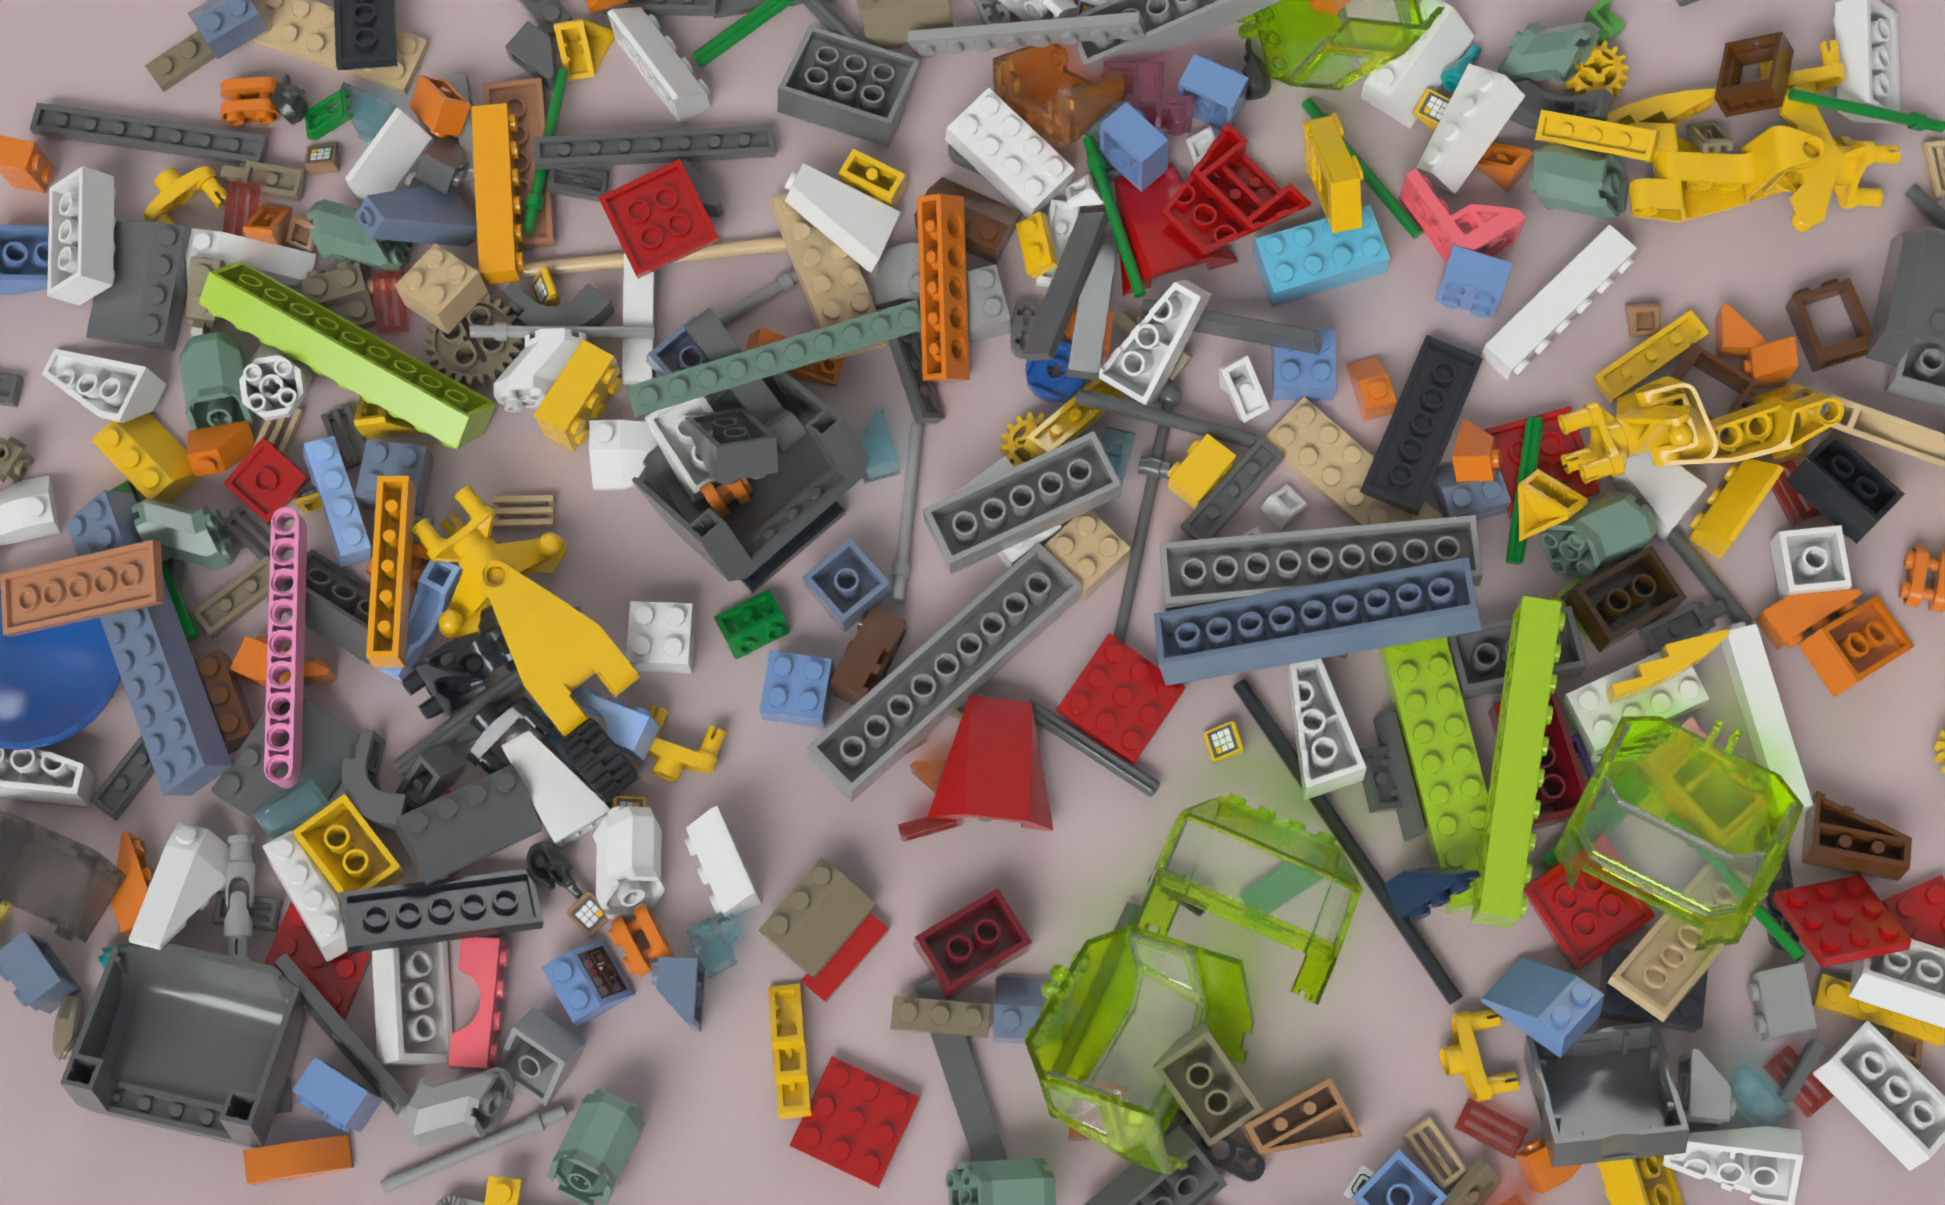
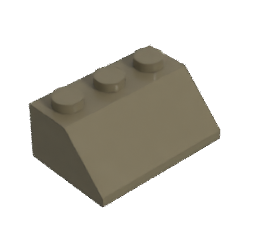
[857,0,953,49]
[759,857,877,979]
[1153,1021,1264,1147]

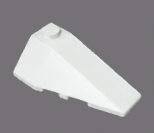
[185,228,318,295]
[42,349,167,423]
[589,420,658,490]
[0,475,61,546]
[1663,1126,1804,1205]

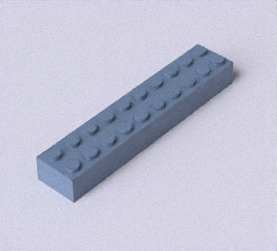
[66,490,233,796]
[1154,557,1482,686]

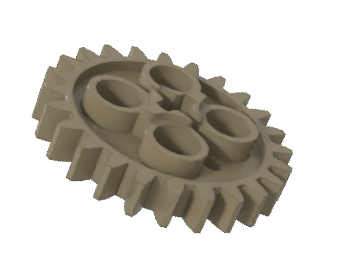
[424,294,524,389]

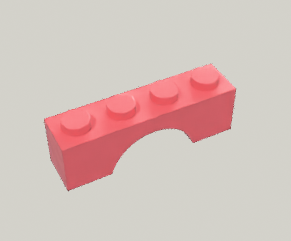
[448,937,509,1071]

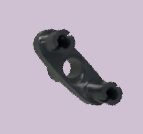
[466,696,554,775]

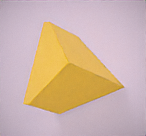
[554,19,615,81]
[354,395,422,440]
[1518,469,1589,542]

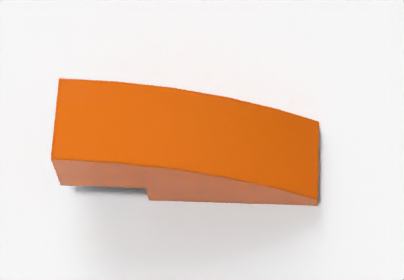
[243,1135,353,1185]

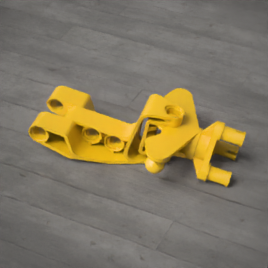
[1628,86,1901,232]
[1558,376,1844,484]
[411,485,640,737]

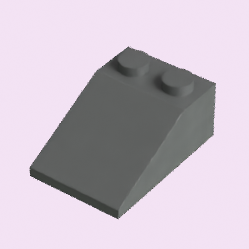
[685,407,778,485]

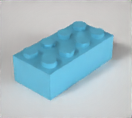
[1252,205,1390,306]

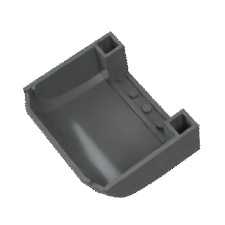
[1866,225,1945,366]
[632,372,870,581]
[60,943,303,1148]

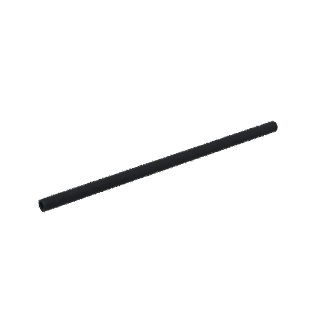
[1233,679,1463,1005]

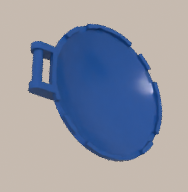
[0,585,121,750]

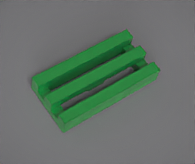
[305,89,353,141]

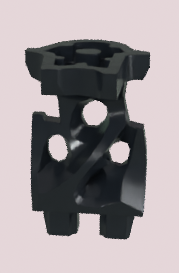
[401,616,517,720]

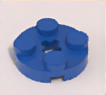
[1025,341,1086,403]

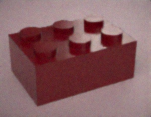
[913,888,1032,1000]

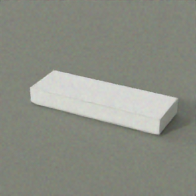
[1036,199,1081,287]

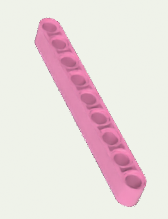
[264,507,307,789]

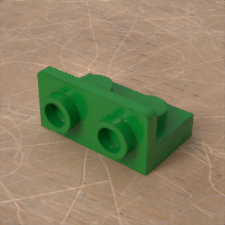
[714,589,790,659]

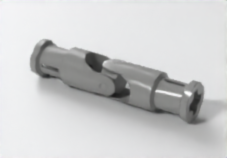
[223,835,257,961]

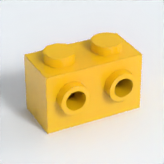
[838,149,907,209]
[1167,433,1237,510]

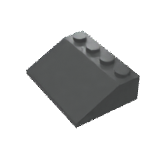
[777,25,921,147]
[86,221,191,351]
[210,698,360,836]

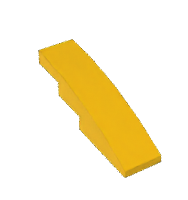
[1607,88,1716,125]
[1606,629,1729,704]
[768,983,812,1120]

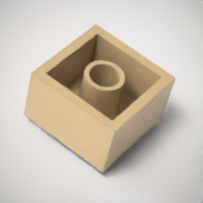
[394,243,488,334]
[1043,510,1131,600]

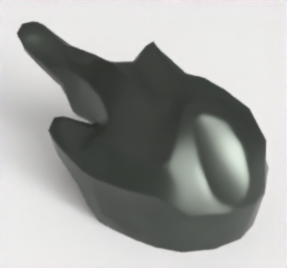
[1242,37,1271,100]
[270,74,309,125]
[526,841,583,899]

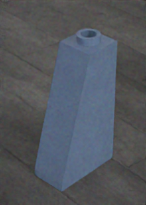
[354,185,477,246]

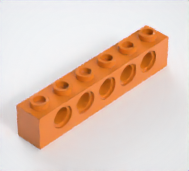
[917,193,970,382]

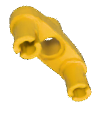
[1758,40,1845,93]
[143,166,233,224]
[648,705,727,782]
[1439,1008,1519,1102]

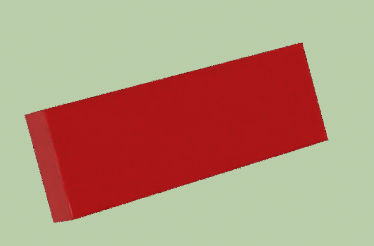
[801,914,889,1003]

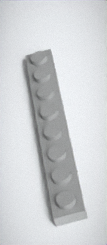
[907,12,1146,57]

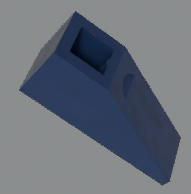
[1384,867,1481,921]

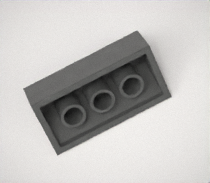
[267,549,410,664]
[1447,605,1588,700]
[396,764,541,886]
[1084,1125,1228,1205]

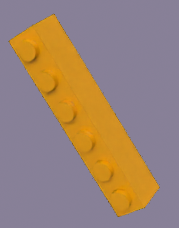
[471,103,525,285]
[366,476,416,668]

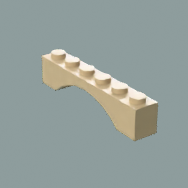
[1825,394,1945,468]

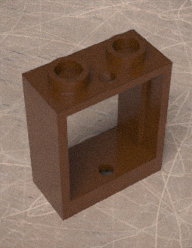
[1714,31,1794,117]
[1785,278,1872,372]
[1670,342,1757,437]

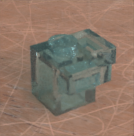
[686,913,742,978]

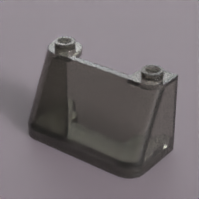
[0,812,127,943]

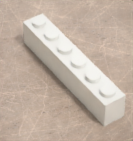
[1480,225,1637,380]

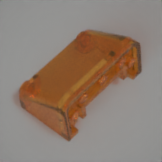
[993,43,1125,148]

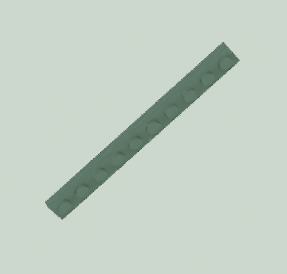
[626,300,921,417]

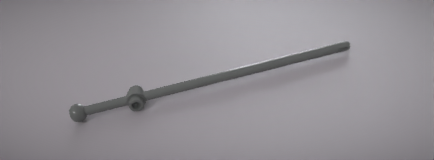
[1114,384,1182,643]

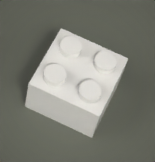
[1770,525,1852,600]
[626,601,697,673]

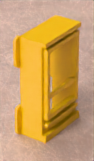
[1303,112,1363,233]

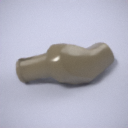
[53,996,83,1060]

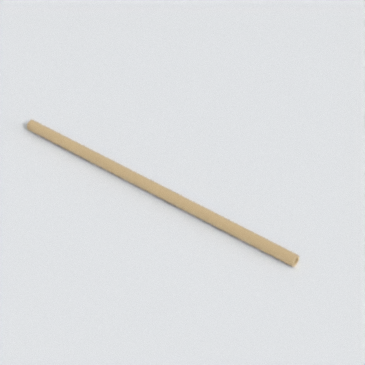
[367,237,787,294]

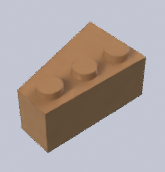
[1240,1076,1362,1155]

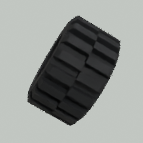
[558,718,638,803]

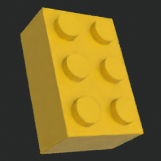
[533,339,623,452]

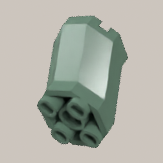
[1497,21,1600,85]
[1529,144,1629,219]
[307,199,414,273]
[179,332,254,430]
[1540,492,1658,578]
[131,498,239,570]
[548,1088,645,1205]
[945,1158,1056,1205]

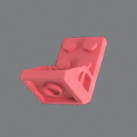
[1399,168,1526,265]

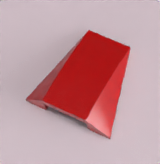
[1161,122,1311,255]
[1115,162,1238,296]
[927,695,1054,831]

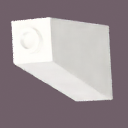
[784,163,901,273]
[1610,451,1707,541]
[501,730,610,847]

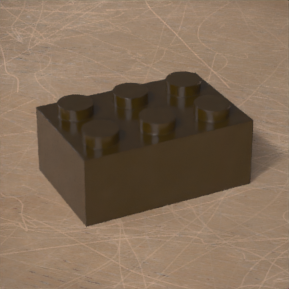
[1564,545,1687,653]

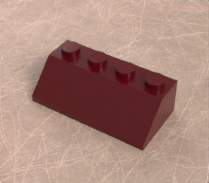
[1488,689,1594,831]

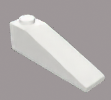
[129,822,230,950]

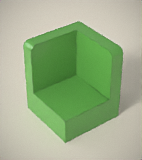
[1584,0,1626,46]

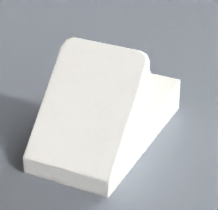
[1219,355,1270,423]

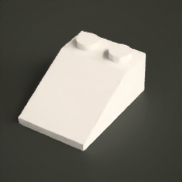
[645,397,722,504]

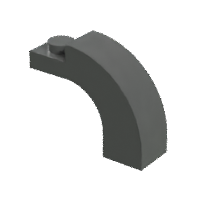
[1509,79,1612,130]
[503,283,615,326]
[341,729,418,833]

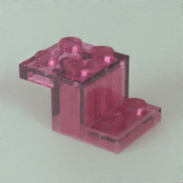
[1103,61,1194,136]

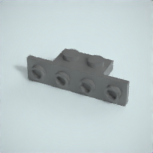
[1359,711,1426,841]

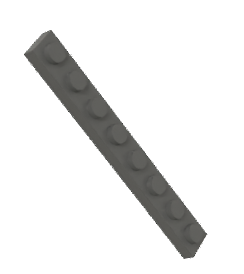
[30,103,268,164]
[533,125,776,170]

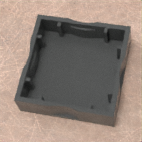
[1524,1021,1690,1167]

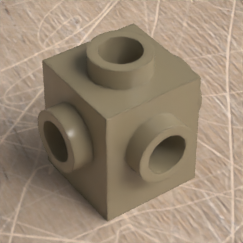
[0,436,35,483]

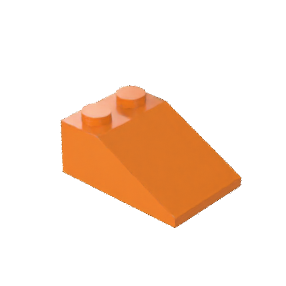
[1798,595,1914,697]

